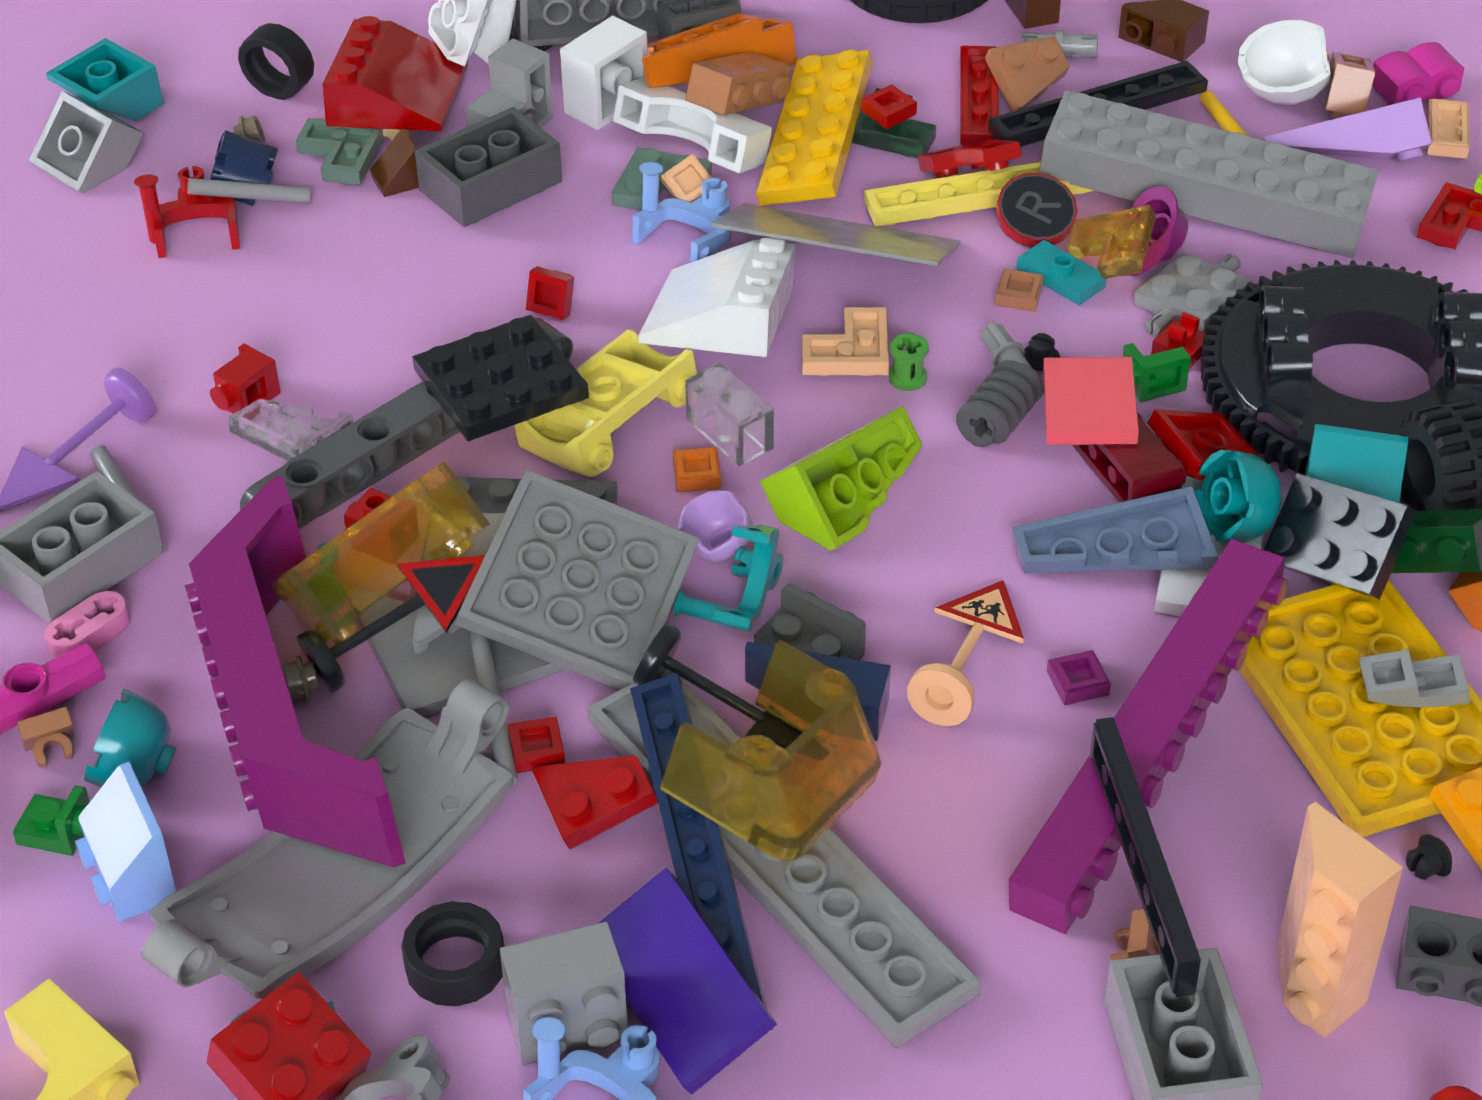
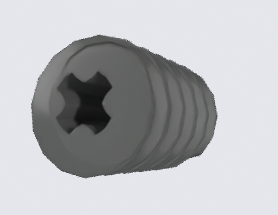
[956,360,1044,447]

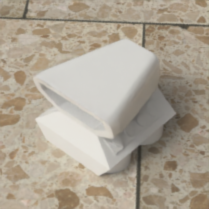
[428,0,517,66]

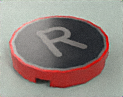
[995,173,1078,248]

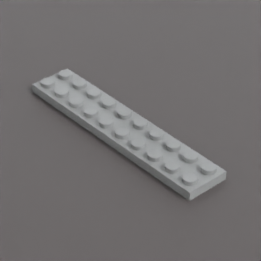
[587,669,981,1048]

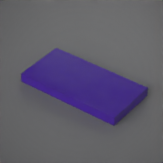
[598,868,777,1095]

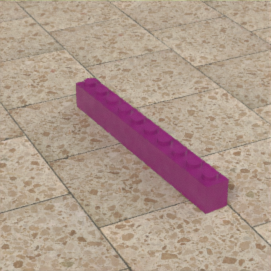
[1009,539,1288,935]

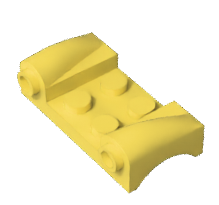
[514,329,699,477]

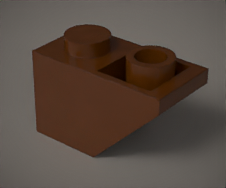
[1118,0,1209,62]

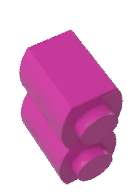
[1372,42,1464,105]

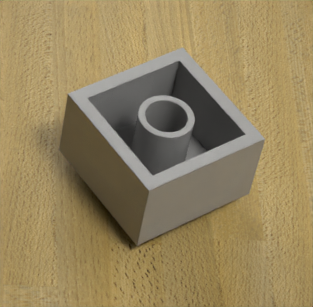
[500,922,628,1065]

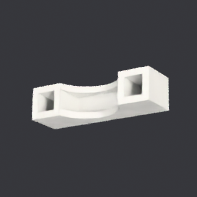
[613,77,772,173]

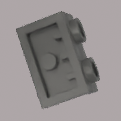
[754,583,866,660]

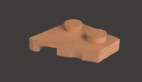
[985,36,1070,112]

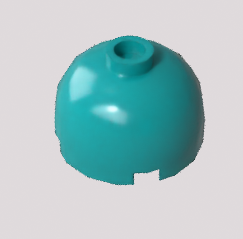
[1194,450,1282,543]
[84,689,176,788]

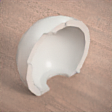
[1238,20,1331,106]

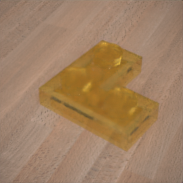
[1067,205,1156,279]

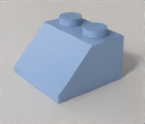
[75,762,176,922]

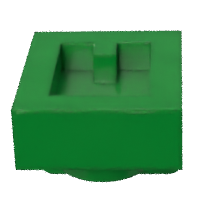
[1123,343,1191,402]
[13,785,90,856]

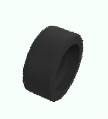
[238,23,314,100]
[401,901,504,1006]

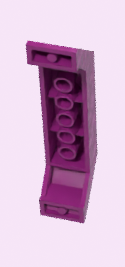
[185,475,406,867]

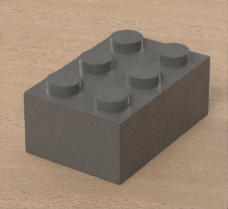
[415,107,562,227]

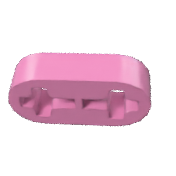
[44,591,130,659]

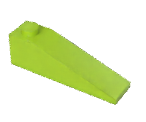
[760,405,923,551]

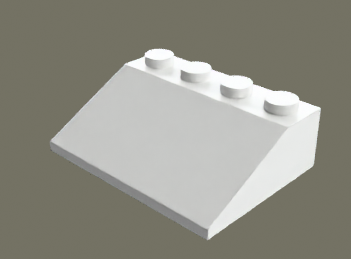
[638,237,796,357]

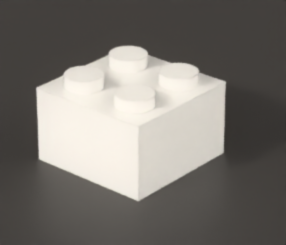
[560,15,647,130]

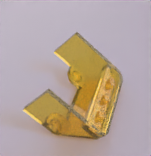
[270,461,490,644]
[660,639,881,860]

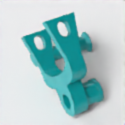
[673,524,783,632]

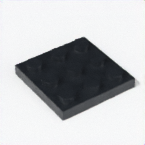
[412,315,589,442]

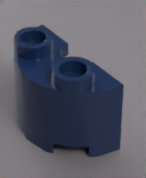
[209,130,278,206]

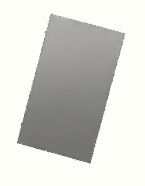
[710,203,961,266]

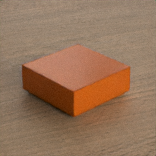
[673,447,721,492]

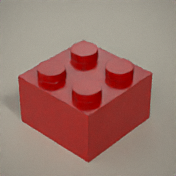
[206,972,371,1100]

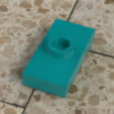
[1016,240,1107,306]

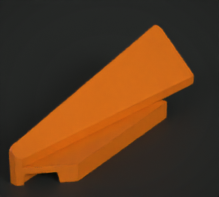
[642,13,797,88]

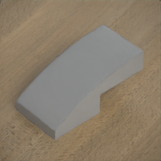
[1359,649,1470,707]

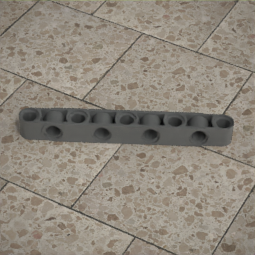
[240,318,573,528]

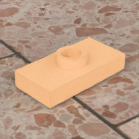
[1427,99,1469,159]

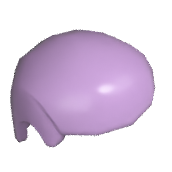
[678,491,752,562]

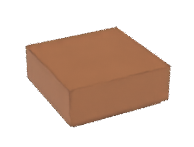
[995,269,1044,312]

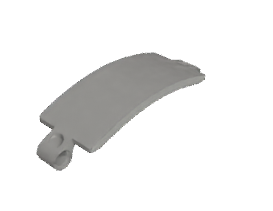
[140,678,513,999]

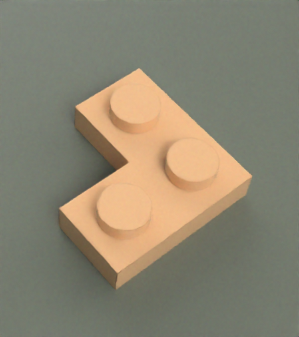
[802,307,889,376]

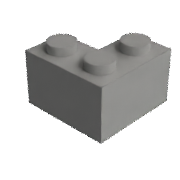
[466,38,553,128]

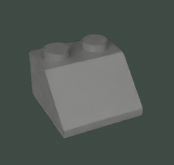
[29,91,144,193]

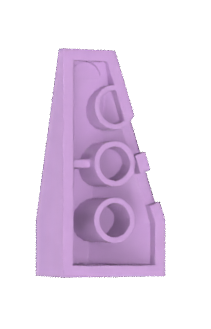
[1262,97,1432,162]

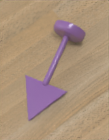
[0,367,157,512]

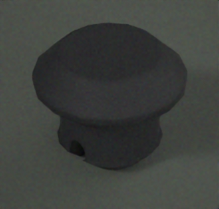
[1024,333,1060,371]
[1406,834,1452,880]

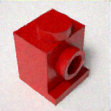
[210,343,281,420]

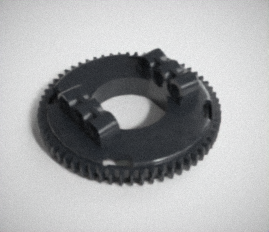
[1200,260,1482,498]

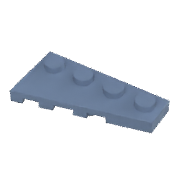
[1012,486,1219,574]

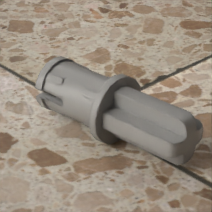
[980,321,1037,373]

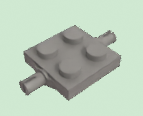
[1134,253,1252,336]

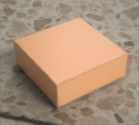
[661,154,712,203]

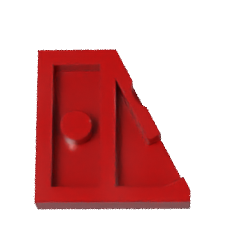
[532,755,658,850]

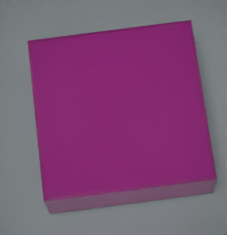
[1047,650,1111,705]

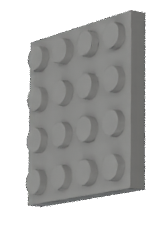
[455,469,700,690]

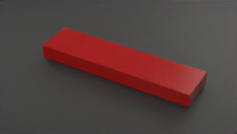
[960,45,999,145]

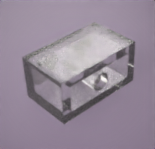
[685,363,774,466]

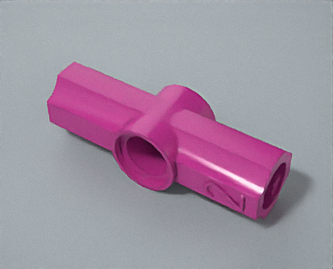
[0,643,106,734]

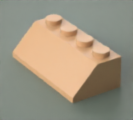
[1277,802,1403,1038]

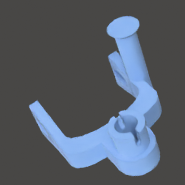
[632,162,730,263]
[523,1017,660,1100]

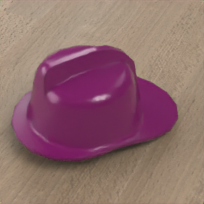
[1119,186,1188,276]

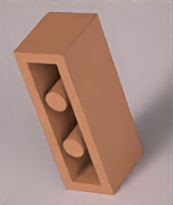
[685,51,791,115]

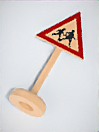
[907,580,1024,727]

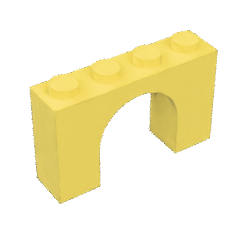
[4,979,139,1100]

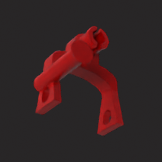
[134,166,240,258]

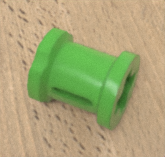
[889,333,929,391]

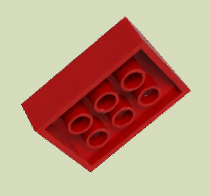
[322,16,468,132]

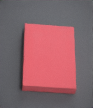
[1043,357,1139,445]

